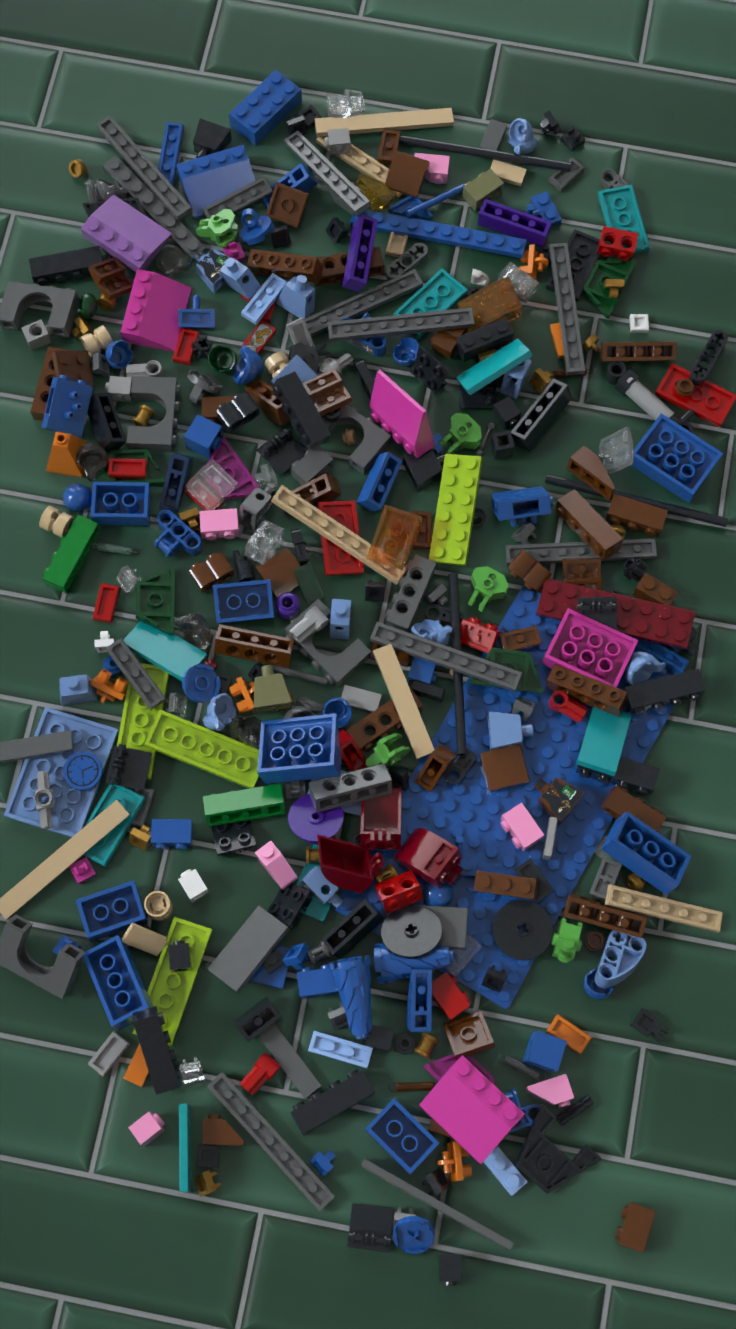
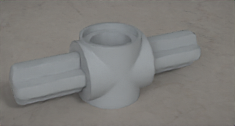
[317,353,353,376]
[34,771,55,829]

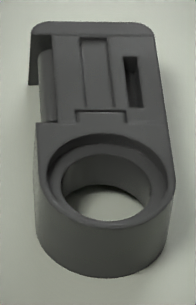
[600,169,629,189]

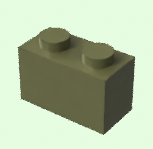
[462,168,504,211]

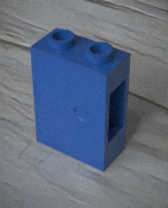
[41,375,93,437]
[491,486,553,527]

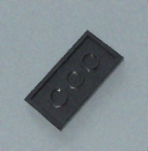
[545,229,607,302]

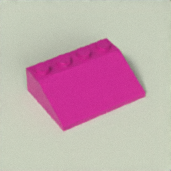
[120,269,192,352]
[369,370,435,458]
[542,608,638,687]
[419,1055,525,1165]

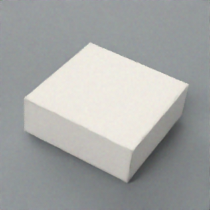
[629,314,649,333]

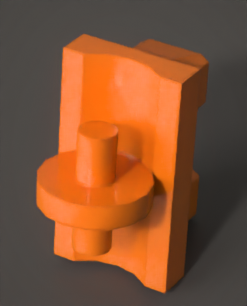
[519,244,549,282]
[90,669,128,704]
[229,677,255,714]
[437,1142,472,1182]

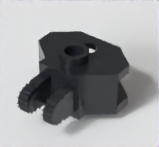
[288,342,332,374]

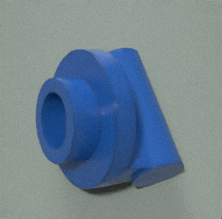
[103,656,121,679]

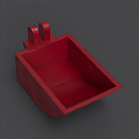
[360,788,401,850]
[392,828,463,889]
[317,834,384,894]

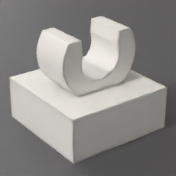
[94,631,115,653]

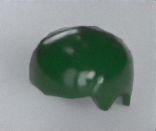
[76,292,98,320]
[208,345,237,373]

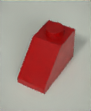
[339,730,368,772]

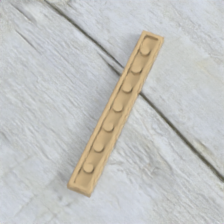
[315,108,454,137]
[271,485,406,585]
[0,800,130,920]

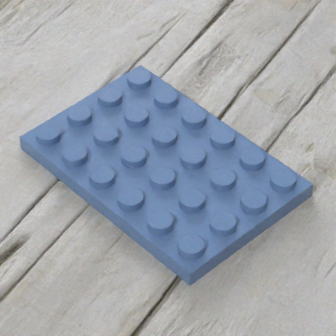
[4,707,119,838]

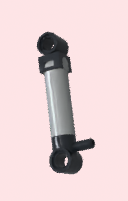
[606,361,694,433]

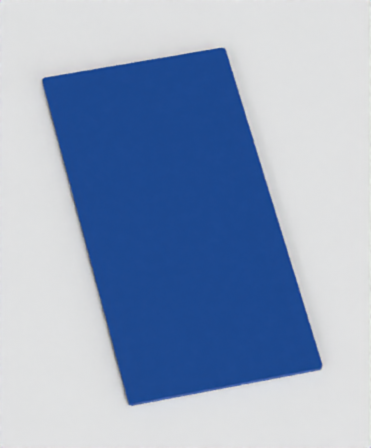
[335,586,685,1009]

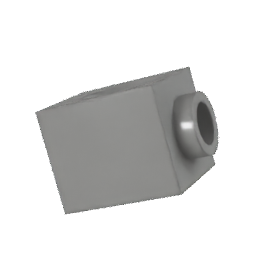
[324,128,350,155]
[22,319,52,351]
[105,376,132,402]

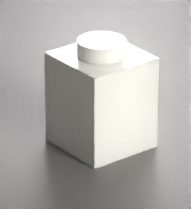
[178,869,209,903]

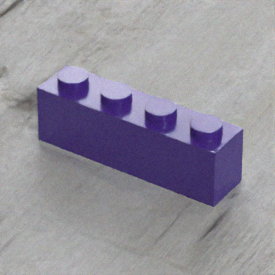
[477,199,552,246]
[342,214,378,292]

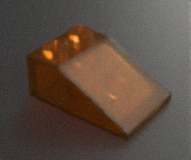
[457,277,523,332]
[367,505,423,570]

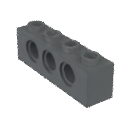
[384,555,436,632]
[309,764,392,813]

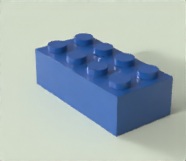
[229,70,302,146]
[601,811,692,894]
[84,935,153,1031]

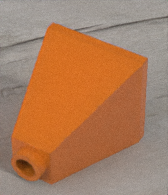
[46,432,91,478]

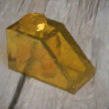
[354,173,395,211]

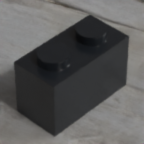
[234,996,281,1042]

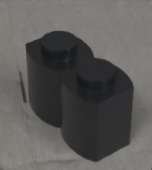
[216,392,260,433]

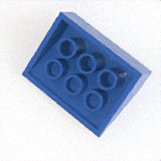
[176,145,255,220]
[627,413,723,503]
[257,713,341,784]

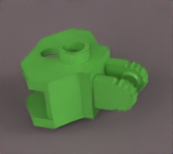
[196,209,239,247]
[440,413,482,454]
[468,566,509,612]
[365,733,411,767]
[552,918,582,963]

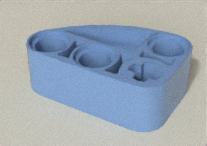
[594,930,647,989]

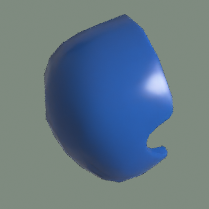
[393,337,420,367]
[105,340,133,369]
[63,483,92,512]
[323,697,352,729]
[422,882,454,907]
[583,969,614,1000]

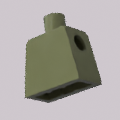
[254,665,292,713]

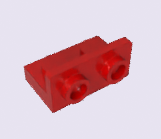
[460,617,503,653]

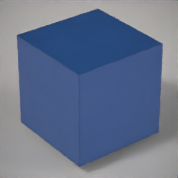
[184,414,224,460]
[522,1031,567,1072]

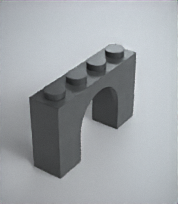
[0,281,81,338]
[127,376,181,452]
[321,405,391,475]
[285,599,371,687]
[0,914,86,999]

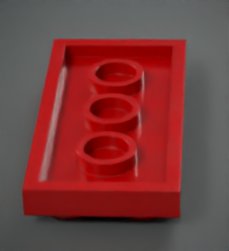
[655,363,736,427]
[317,501,364,576]

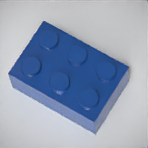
[90,482,152,526]
[213,579,275,623]
[76,880,148,942]
[365,1098,439,1175]

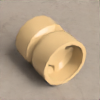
[80,325,113,358]
[265,351,290,378]
[39,506,75,538]
[144,891,173,921]

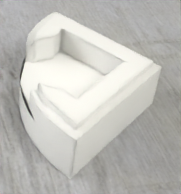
[471,269,489,286]

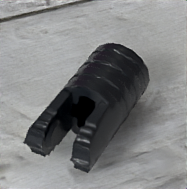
[233,550,255,582]

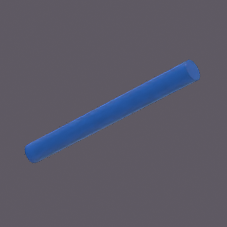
[405,184,465,218]

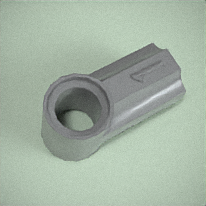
[126,360,164,378]
[289,606,329,644]

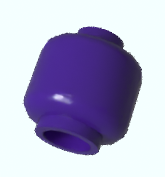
[275,593,301,620]

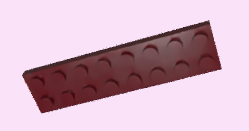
[536,579,695,650]

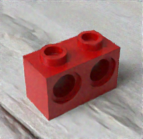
[597,226,638,261]
[375,870,423,914]

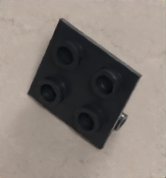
[410,347,449,395]
[460,379,497,409]
[256,428,306,476]
[577,596,617,630]
[105,744,153,791]
[211,820,257,857]
[267,884,313,930]
[347,1203,394,1253]

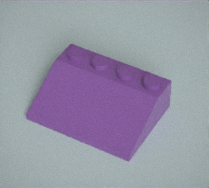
[81,195,172,272]

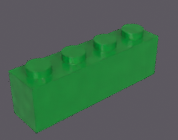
[43,515,100,594]
[203,784,286,827]

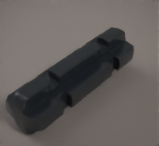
[556,1095,594,1126]

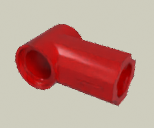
[548,690,588,723]
[239,1052,281,1096]

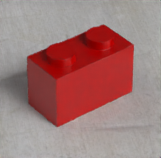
[432,972,471,1021]

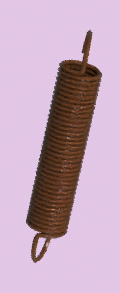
[553,368,593,378]
[388,1081,438,1092]

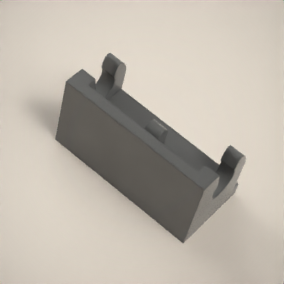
[589,857,624,903]

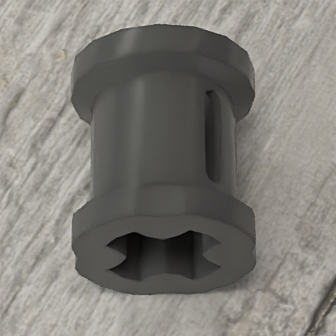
[307,941,331,966]

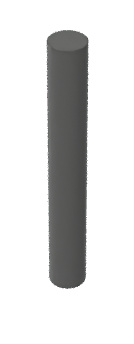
[272,665,328,686]

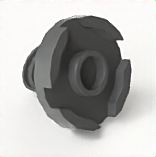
[187,369,223,405]

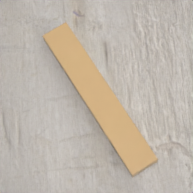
[316,136,402,198]
[373,644,434,759]
[605,884,723,933]

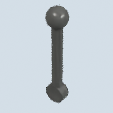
[476,423,495,456]

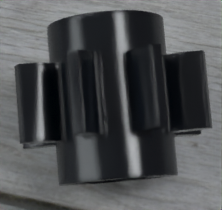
[191,336,213,359]
[623,557,647,580]

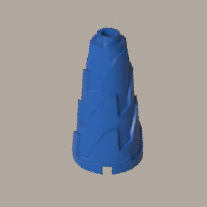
[374,943,455,984]
[329,955,372,1039]

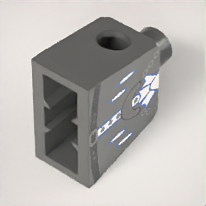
[239,486,275,533]

